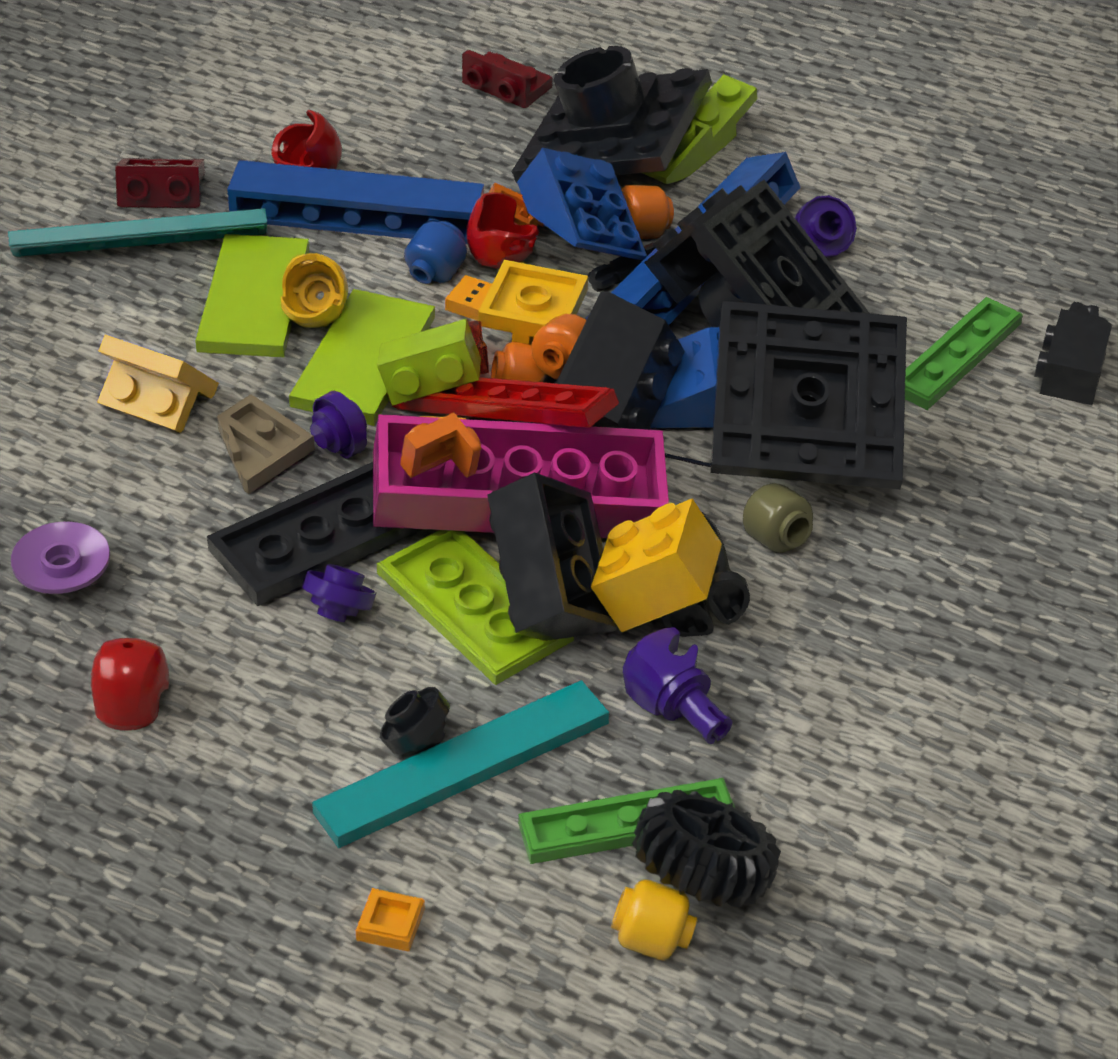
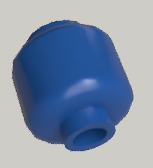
[404,221,467,284]

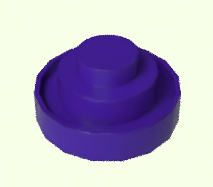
[795,195,857,258]
[310,390,367,459]
[302,564,377,622]

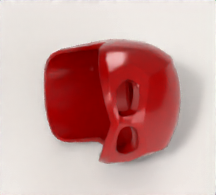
[271,110,342,169]
[466,192,539,269]
[91,638,169,731]

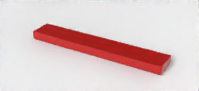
[388,377,619,428]

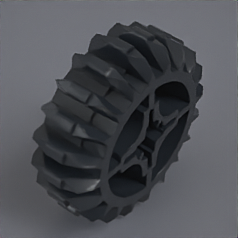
[632,790,781,907]

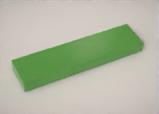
[905,297,1023,410]
[518,778,735,864]

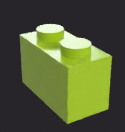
[377,318,481,406]

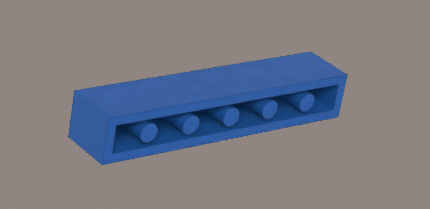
[227,160,484,244]

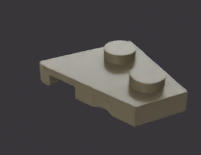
[217,394,315,494]

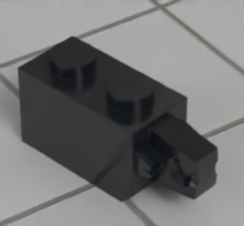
[1034,302,1112,405]

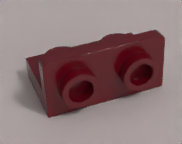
[462,50,553,109]
[115,158,205,208]

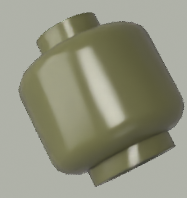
[742,483,813,553]

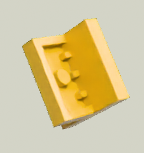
[478,260,588,344]
[97,335,219,433]

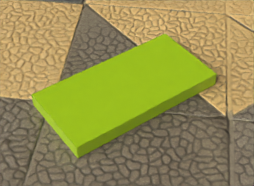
[195,234,309,358]
[289,289,435,426]
[376,530,574,685]

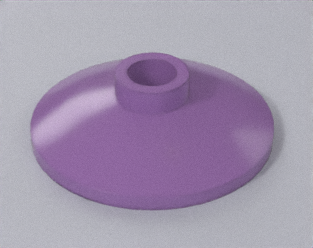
[11,521,110,594]

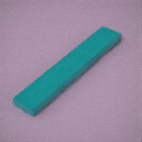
[8,208,267,257]
[312,680,609,849]

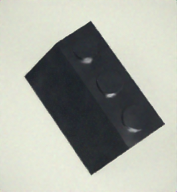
[556,291,685,430]
[487,472,619,641]

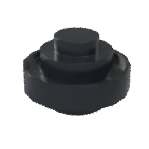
[379,687,450,754]

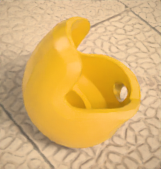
[280,253,348,328]

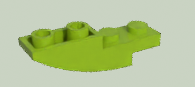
[643,74,758,184]

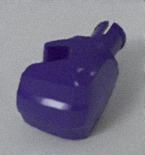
[622,627,732,744]

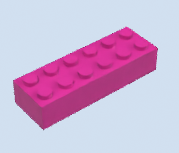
[373,414,669,538]

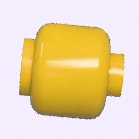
[611,879,697,960]

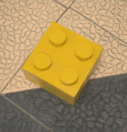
[591,498,722,632]

